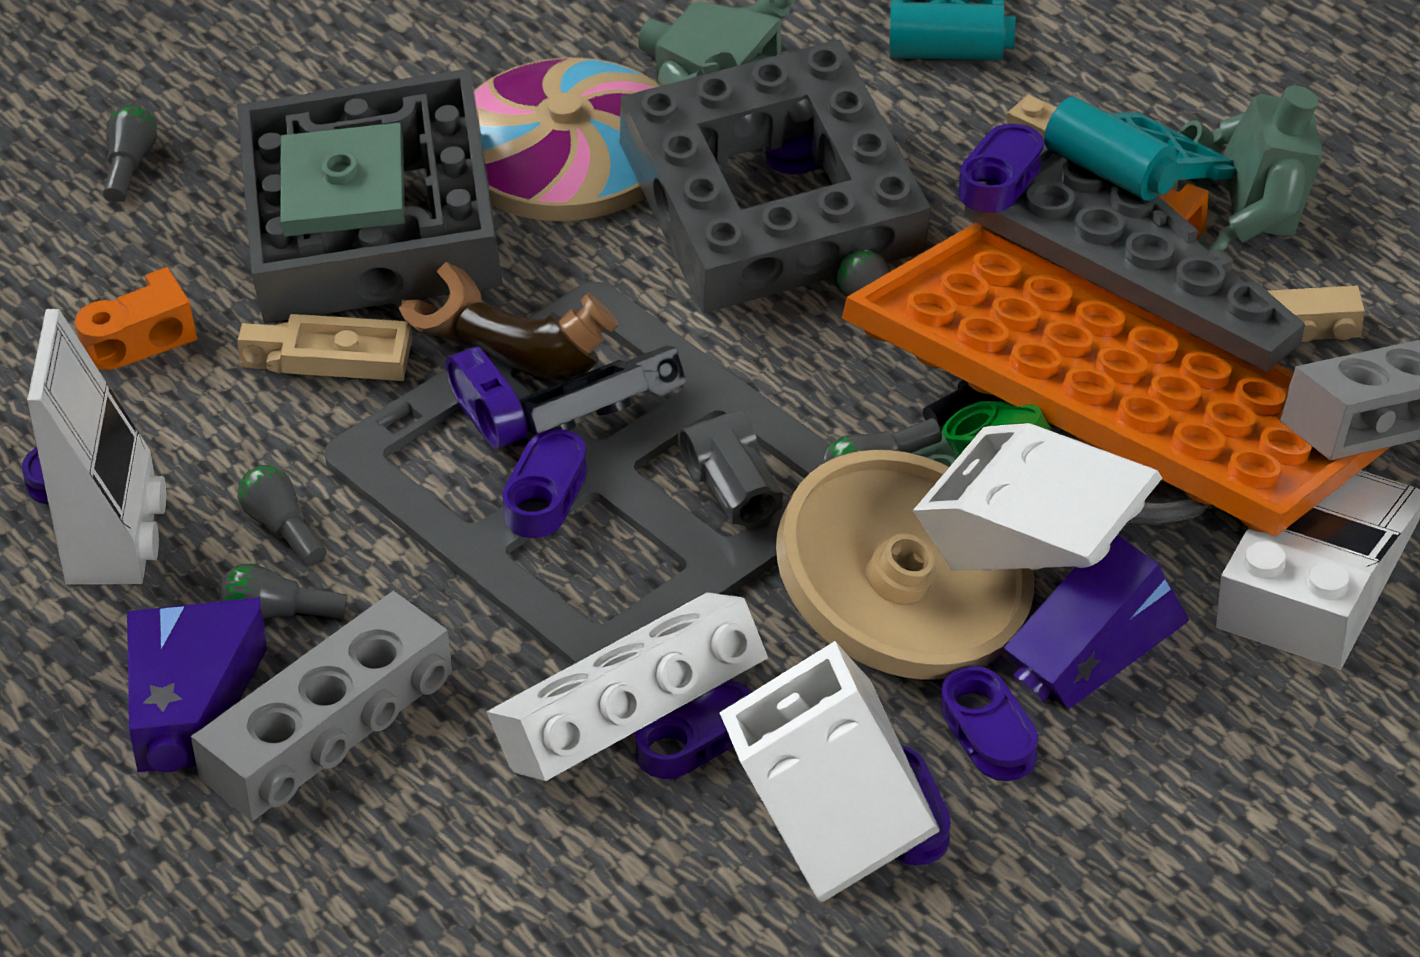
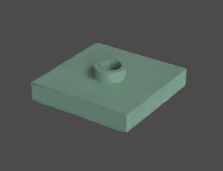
[281,123,405,237]

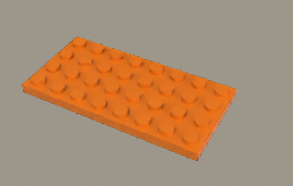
[842,222,1392,537]

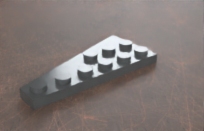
[964,144,1305,372]

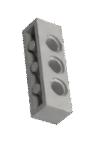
[1280,340,1420,460]
[191,590,452,822]

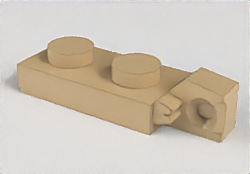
[237,314,412,381]

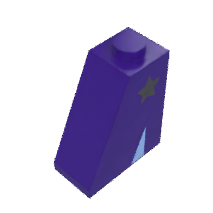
[1004,534,1189,710]
[127,597,267,772]

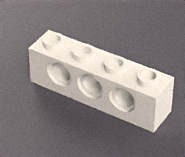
[486,592,768,781]

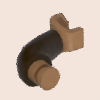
[398,262,619,380]

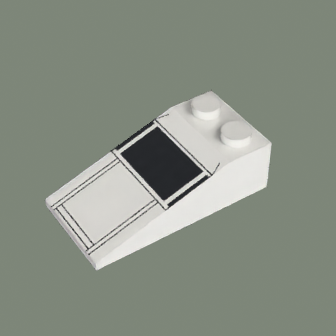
[27,309,166,584]
[1216,470,1420,670]

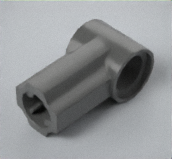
[678,410,783,531]

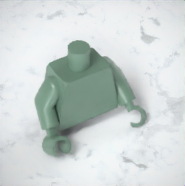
[638,0,795,86]
[1179,85,1322,252]

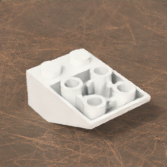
[913,423,1162,571]
[720,641,940,903]

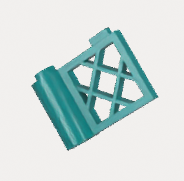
[890,0,1015,61]
[1044,96,1236,201]

